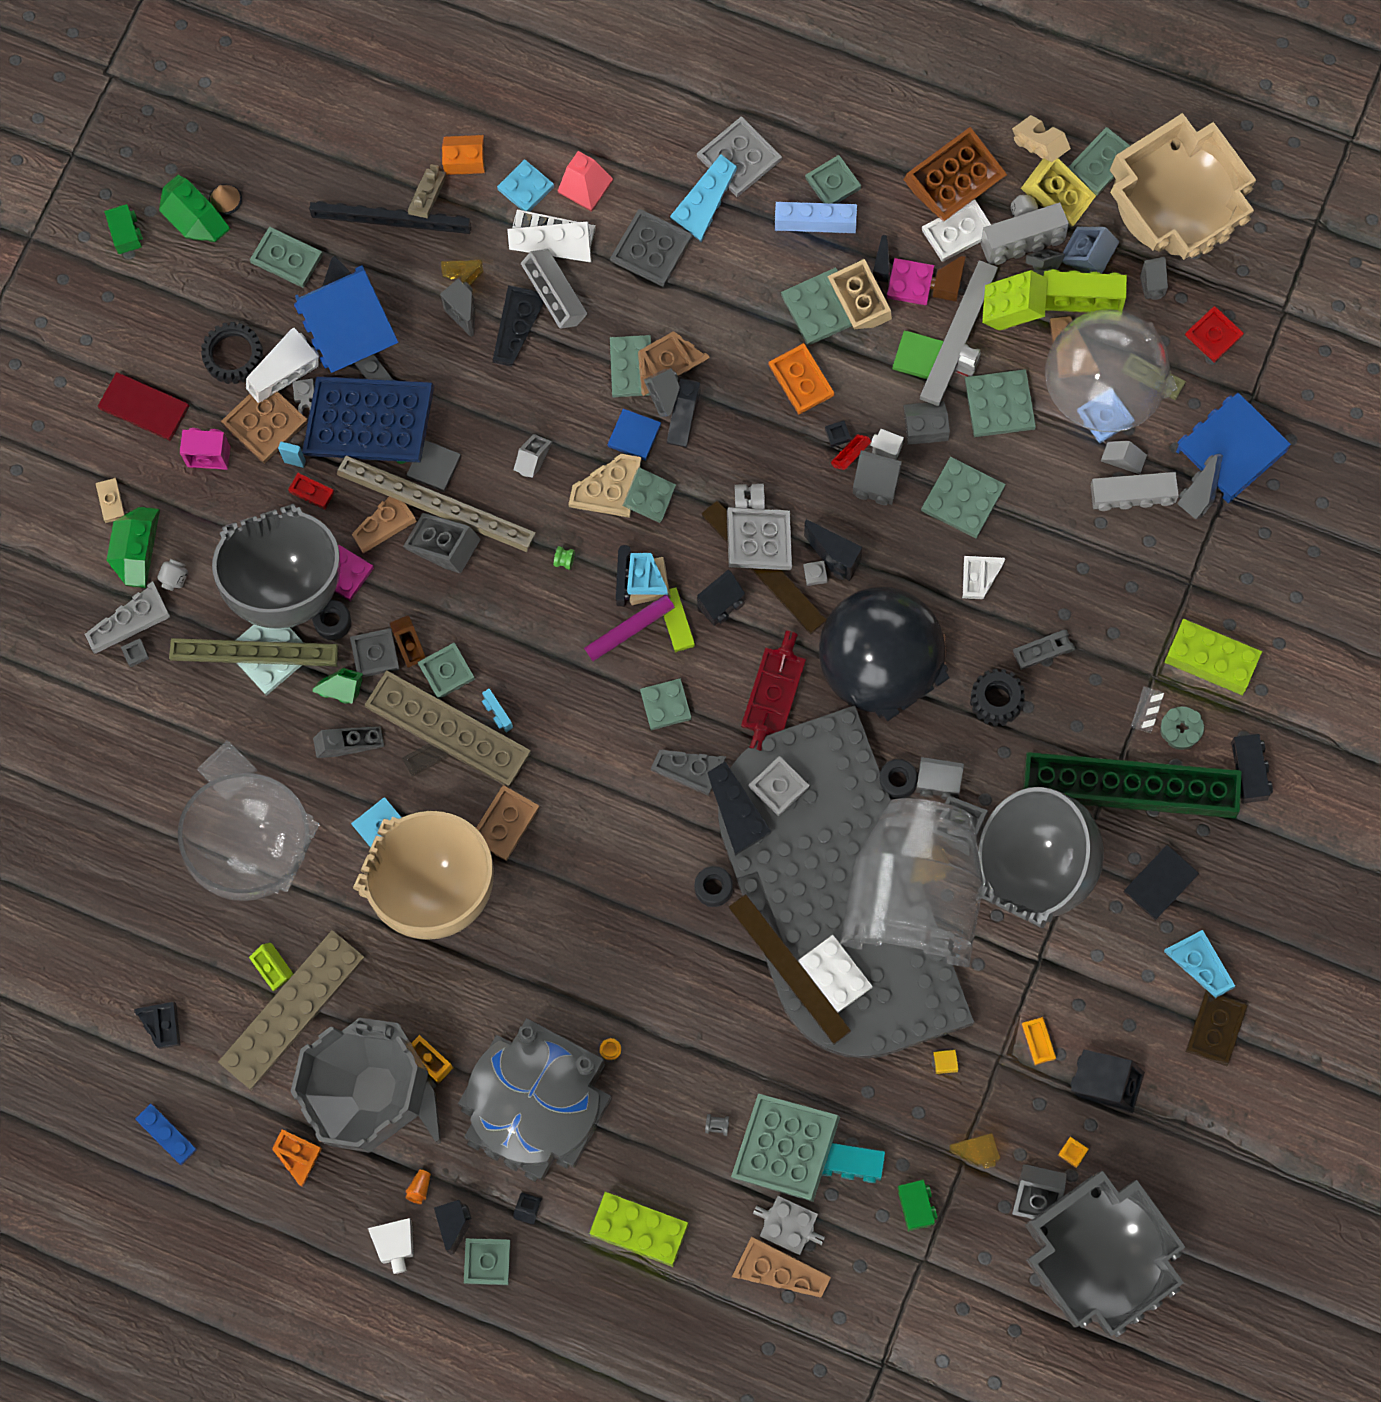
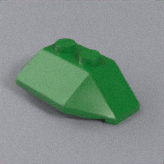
[159,175,230,242]
[107,507,160,588]

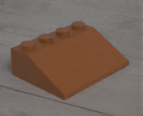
[903,127,1007,222]

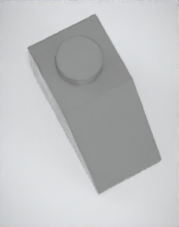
[514,434,552,477]

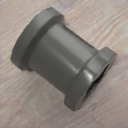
[705,1114,729,1136]

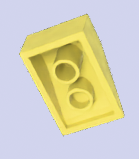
[1021,158,1096,226]

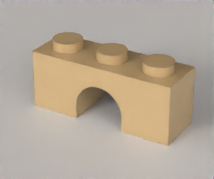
[1012,115,1071,162]

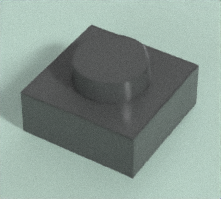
[121,639,149,667]

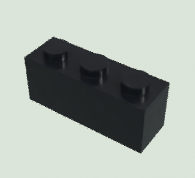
[1231,734,1273,804]

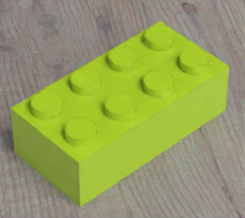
[1043,269,1127,314]
[1164,619,1262,696]
[589,1192,689,1267]

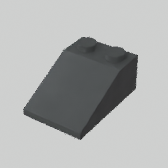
[852,450,902,505]
[403,513,481,573]

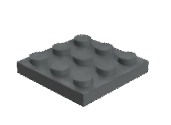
[610,209,692,287]

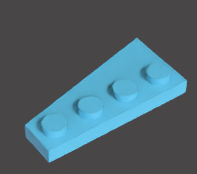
[670,154,737,242]

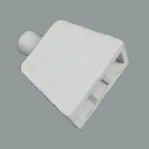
[368,1218,413,1274]

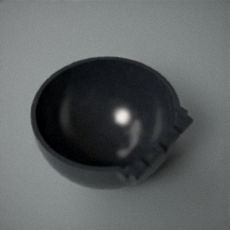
[819,587,950,722]

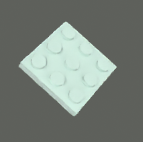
[235,625,303,696]

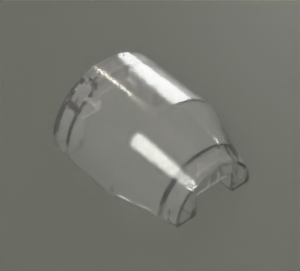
[840,798,984,967]

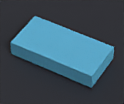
[278,442,306,468]

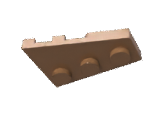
[352,496,417,553]

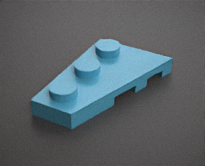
[1164,930,1235,998]

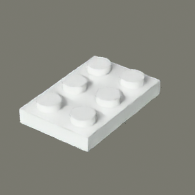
[922,199,991,262]
[798,935,872,1013]

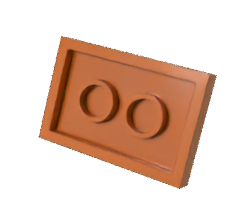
[768,343,834,415]

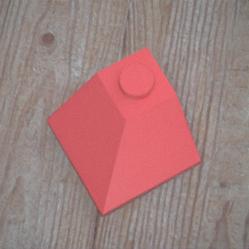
[558,151,613,212]

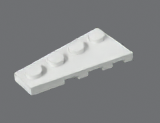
[508,222,592,262]

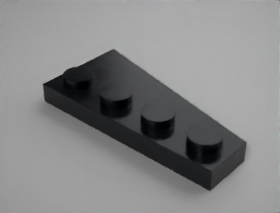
[707,762,771,856]

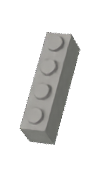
[521,249,587,329]
[1090,472,1179,511]

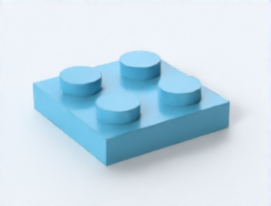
[497,159,554,212]

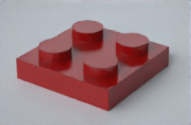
[1185,306,1244,363]

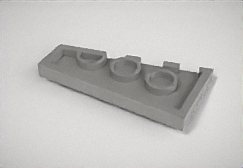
[85,581,170,654]

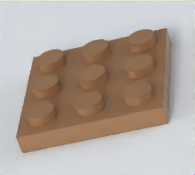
[221,392,308,464]

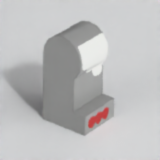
[955,344,981,377]

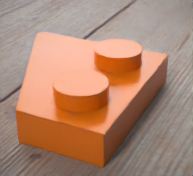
[272,1130,322,1187]

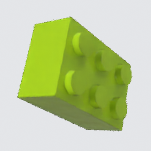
[982,270,1047,331]

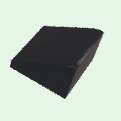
[513,1192,542,1224]

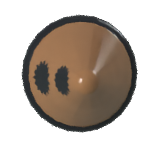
[209,184,242,215]

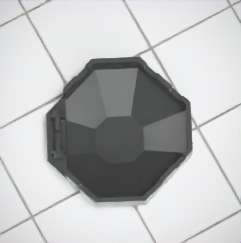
[291,1018,428,1152]

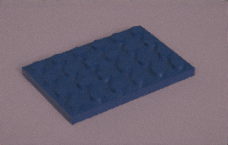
[302,377,434,463]

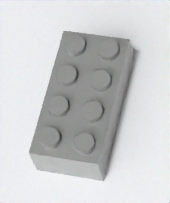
[981,202,1069,265]

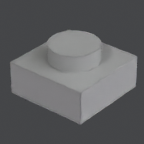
[803,561,827,586]

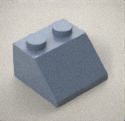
[1062,227,1119,274]

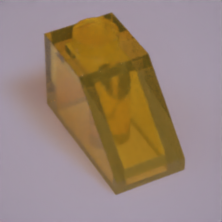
[949,1133,1000,1169]

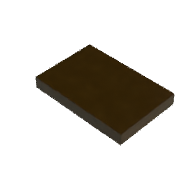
[1185,990,1248,1067]

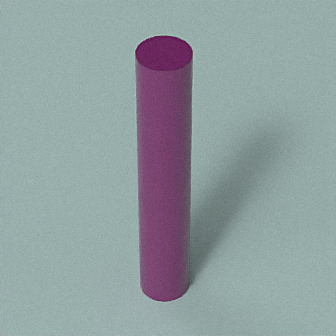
[584,595,675,662]

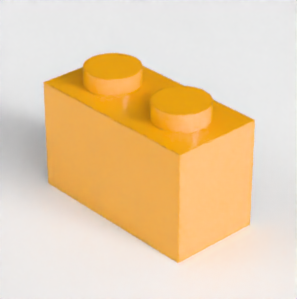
[411,1035,453,1084]

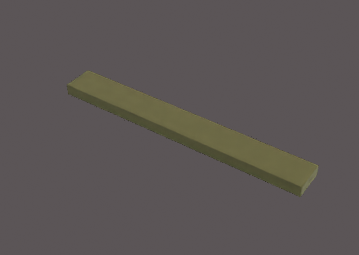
[169,638,339,666]

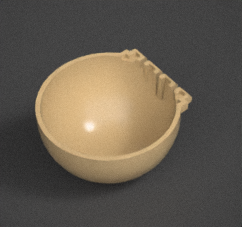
[353,811,494,940]

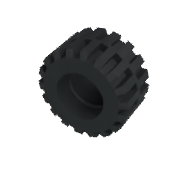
[970,669,1025,726]

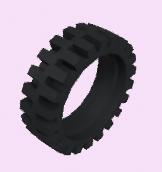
[201,322,263,384]

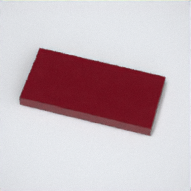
[97,372,189,441]

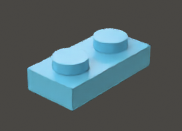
[482,689,513,732]

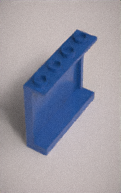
[294,265,398,373]
[1176,393,1291,504]

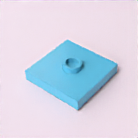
[351,797,401,848]

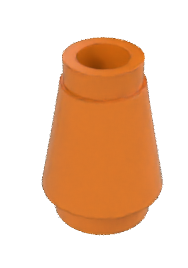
[405,1170,431,1204]

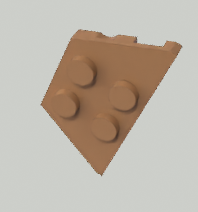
[638,331,710,396]

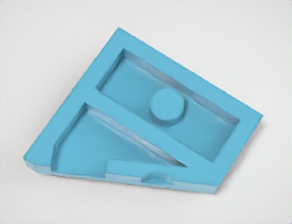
[627,553,668,595]

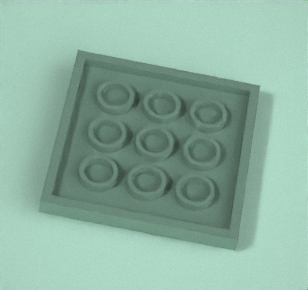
[731,1094,840,1202]

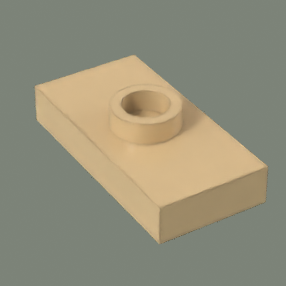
[96,478,125,523]

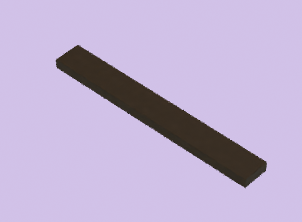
[702,500,826,635]
[729,894,851,1045]

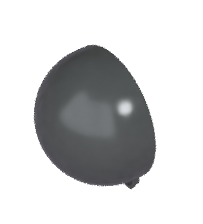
[212,504,341,629]
[978,787,1104,928]

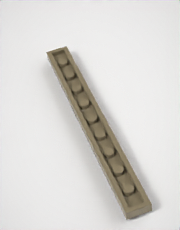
[337,456,536,552]

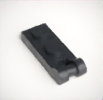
[616,545,631,607]

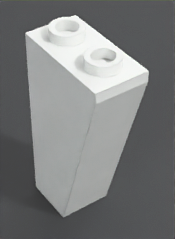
[246,328,319,403]

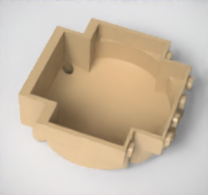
[1110,113,1256,260]

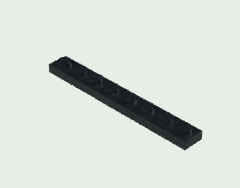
[309,201,471,234]

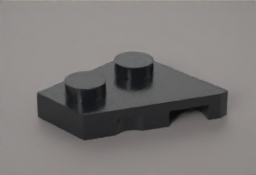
[134,1002,181,1049]

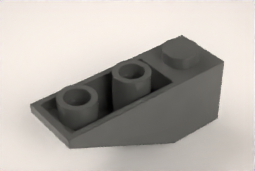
[1177,454,1223,519]
[313,726,384,758]

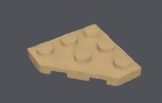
[569,454,642,518]

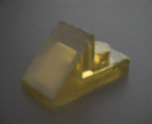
[441,260,483,285]

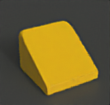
[933,1050,958,1074]

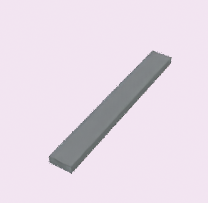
[920,260,998,406]

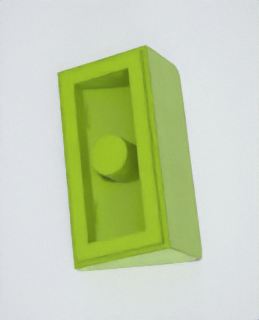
[249,943,294,991]

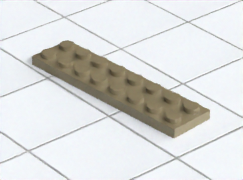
[364,670,531,788]
[218,930,365,1091]

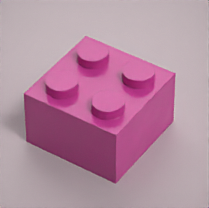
[180,428,231,470]

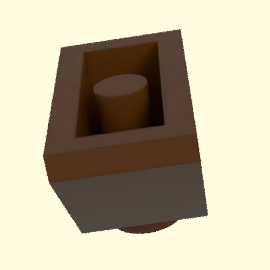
[930,256,966,301]
[389,615,426,668]

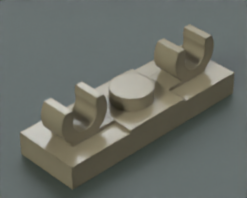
[408,164,446,218]

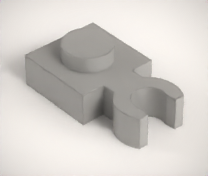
[292,379,314,415]

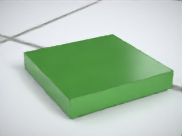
[892,330,943,379]

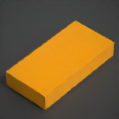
[1022,1017,1056,1065]

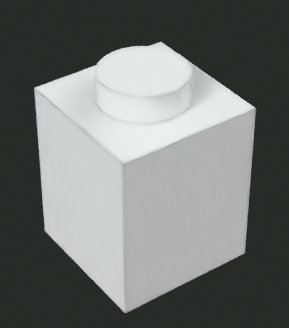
[870,429,904,460]

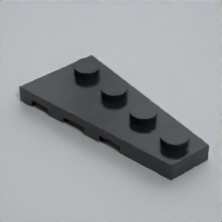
[492,285,544,367]

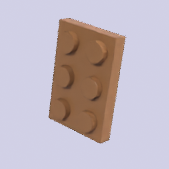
[476,785,540,861]

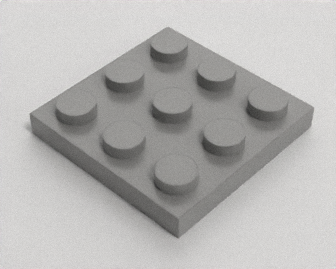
[697,116,782,197]
[727,508,792,570]

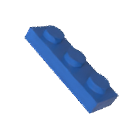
[135,1104,197,1165]

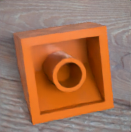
[442,135,485,175]

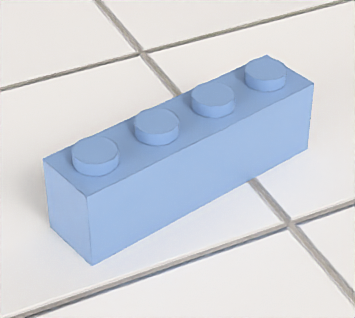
[775,202,857,233]

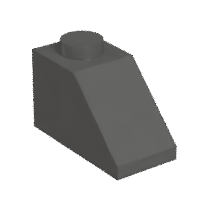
[1140,257,1168,300]
[644,368,680,417]

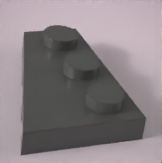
[651,750,726,796]

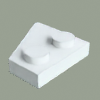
[962,556,1005,599]

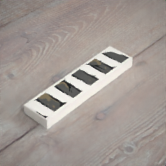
[512,210,596,246]

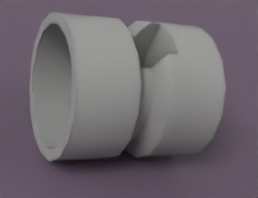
[735,483,765,509]

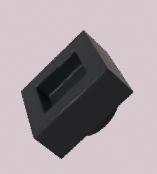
[825,421,851,448]

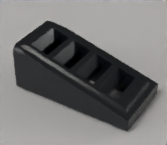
[873,235,890,282]

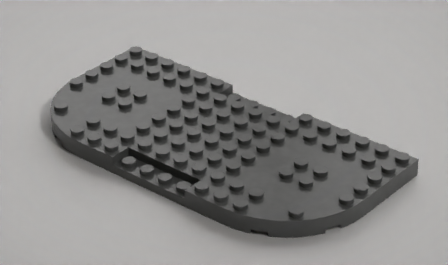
[718,706,974,1059]

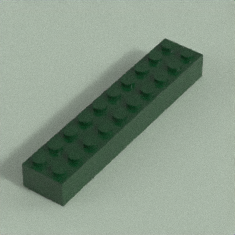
[1023,752,1241,818]

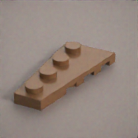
[732,1237,831,1297]

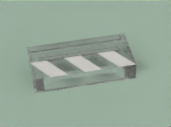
[1131,687,1164,733]

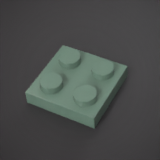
[805,155,861,204]
[622,468,676,523]
[418,643,475,699]
[640,678,691,730]
[464,1238,511,1285]

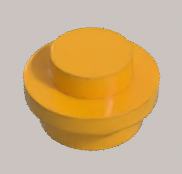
[600,1038,621,1060]

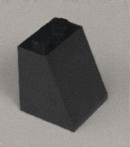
[1071,1049,1145,1114]

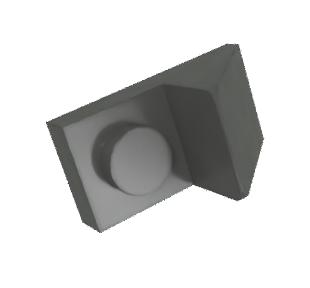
[1026,249,1065,276]

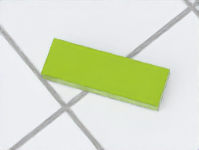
[663,587,695,652]

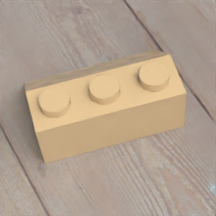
[828,259,892,329]

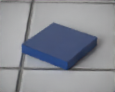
[607,409,661,461]

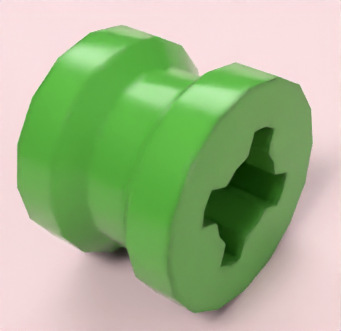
[553,546,575,570]

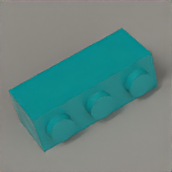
[822,1143,885,1183]

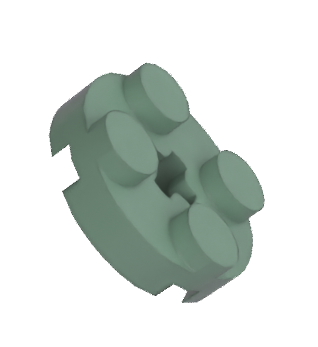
[1160,707,1204,750]

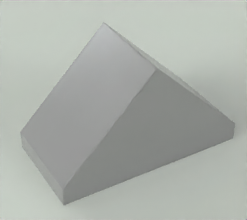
[1101,441,1147,474]

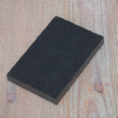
[1123,845,1199,921]

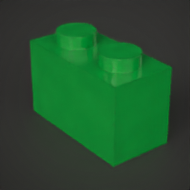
[104,204,143,254]
[897,1180,937,1232]

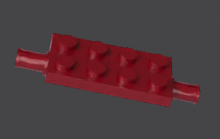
[741,631,806,751]

